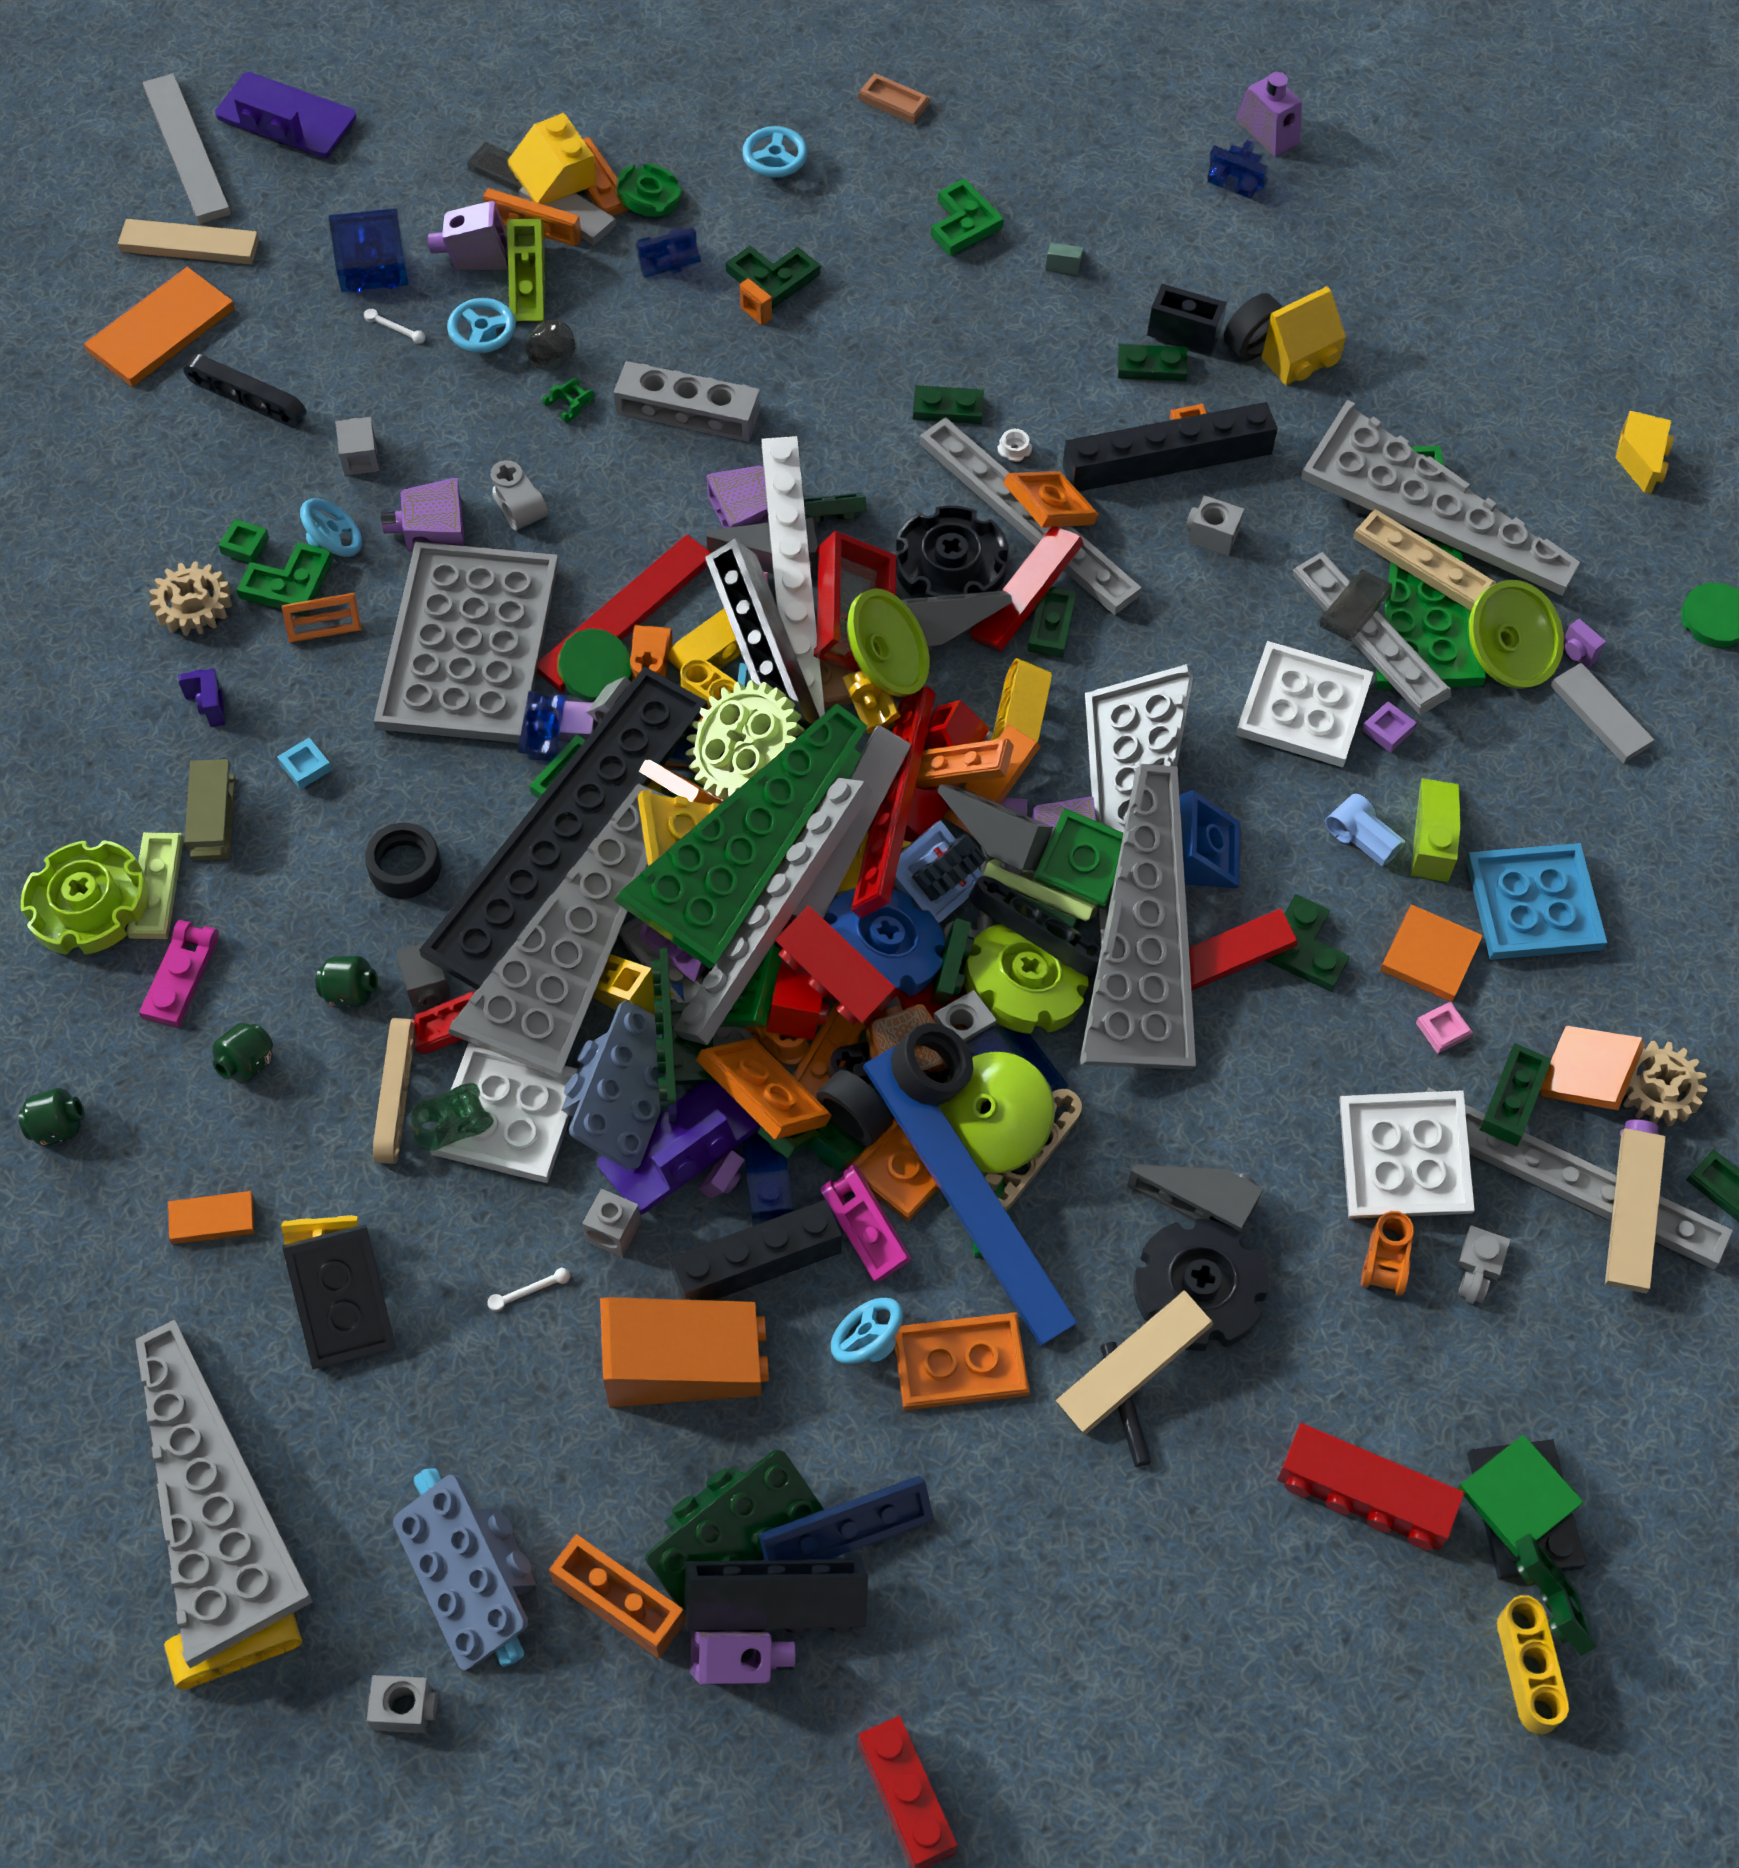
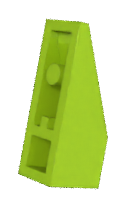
[507,219,546,322]
[1410,778,1460,882]

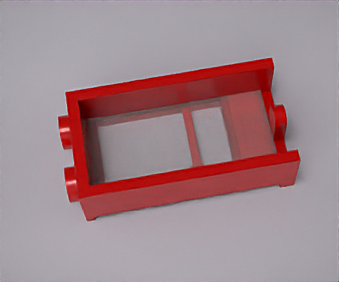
[814,531,896,672]

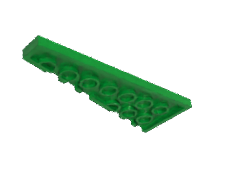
[1375,446,1486,690]
[613,704,868,969]

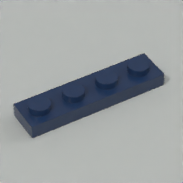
[758,1476,934,1560]

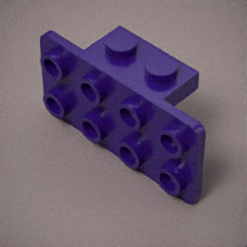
[215,72,357,158]
[597,1081,761,1215]

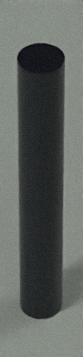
[1100,1342,1151,1467]

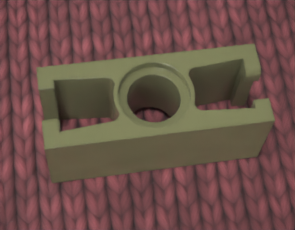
[185,759,235,861]

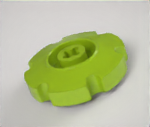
[20,840,149,955]
[962,924,1088,1034]

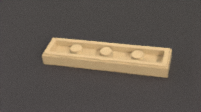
[118,219,259,265]
[1353,509,1496,611]
[1605,1128,1666,1293]
[1056,1290,1214,1435]

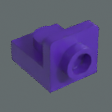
[178,669,225,727]

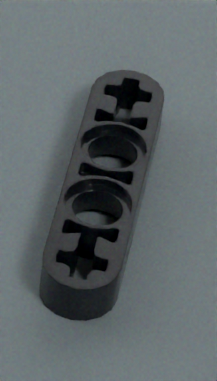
[183,354,307,428]
[969,876,1101,977]

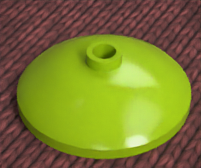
[1469,580,1564,689]
[847,588,930,697]
[938,1052,1055,1174]

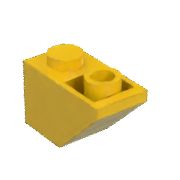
[1616,411,1674,494]

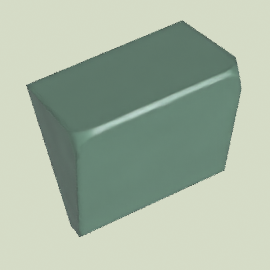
[1045,242,1084,276]

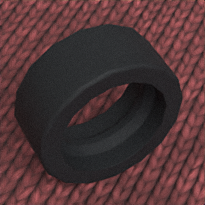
[1223,293,1283,361]
[365,822,441,899]
[891,1023,974,1106]
[816,1070,893,1147]

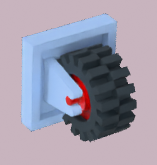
[894,820,986,923]

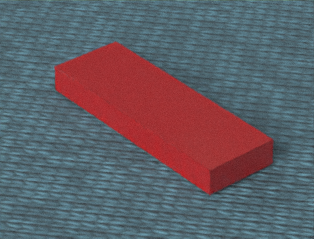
[1189,908,1298,991]

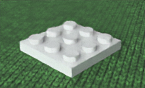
[1236,641,1373,767]
[429,1042,577,1184]
[1339,1091,1474,1219]

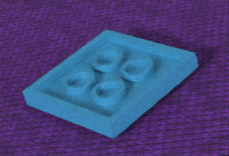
[1466,843,1607,960]

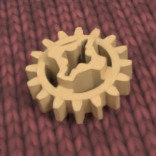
[149,561,232,636]
[1623,1041,1707,1127]

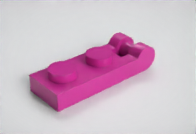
[139,920,219,1028]
[820,1164,913,1282]

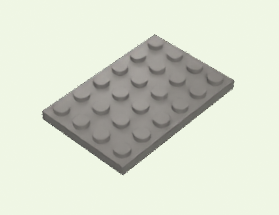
[374,541,559,744]

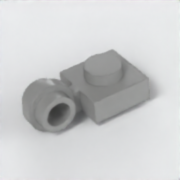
[1457,1226,1510,1305]

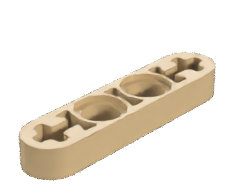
[373,1018,415,1164]
[985,1089,1082,1211]

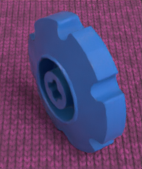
[824,888,945,996]

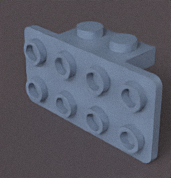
[561,1000,666,1171]
[393,1475,537,1670]

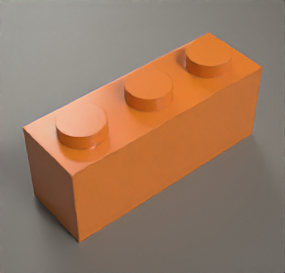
[549,1534,686,1659]

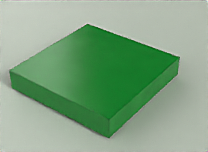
[1033,808,1123,909]
[1457,1434,1583,1557]

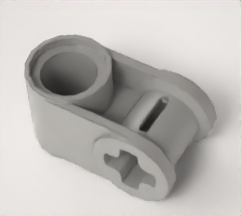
[491,460,548,531]

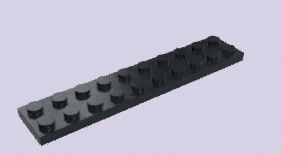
[419,666,708,990]

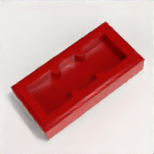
[415,990,476,1054]

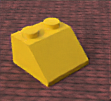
[508,113,597,205]
[1262,286,1346,386]

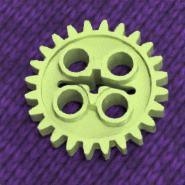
[686,680,804,800]

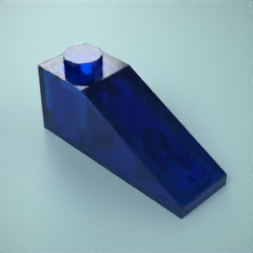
[742,1130,793,1226]

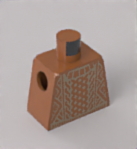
[866,996,948,1076]

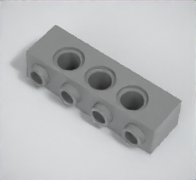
[614,361,760,442]

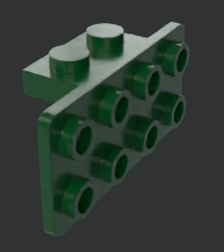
[652,948,716,1123]
[645,1449,824,1616]

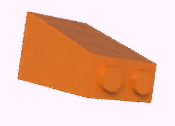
[600,1297,769,1407]

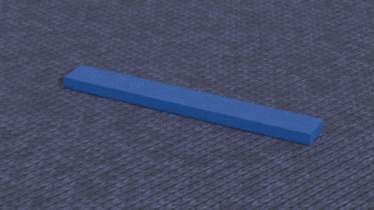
[863,1045,1077,1346]

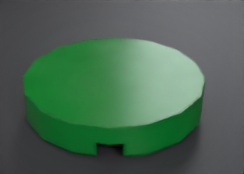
[615,164,682,217]
[1680,582,1739,648]
[557,628,631,702]

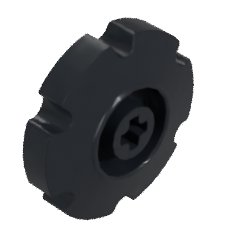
[894,505,1009,598]
[1133,1219,1269,1351]

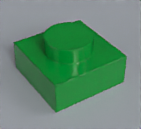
[218,519,269,563]

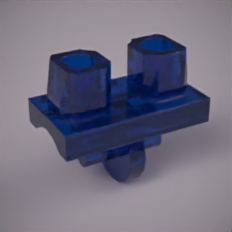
[1207,140,1268,199]
[636,227,701,278]
[518,691,566,761]

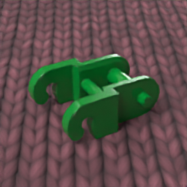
[542,377,595,423]

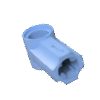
[1325,794,1405,867]

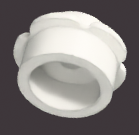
[998,429,1032,462]

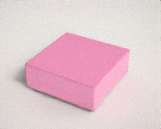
[1416,1001,1473,1054]

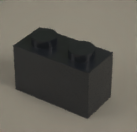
[1147,284,1227,355]

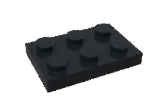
[282,1224,396,1370]
[1467,1439,1586,1580]

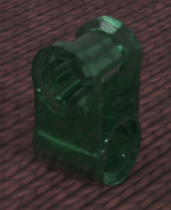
[410,1083,494,1151]

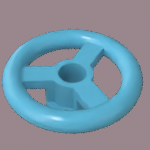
[742,126,808,178]
[447,298,516,353]
[300,498,362,557]
[831,1297,903,1364]

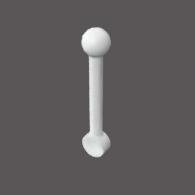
[364,309,425,344]
[487,1268,571,1312]

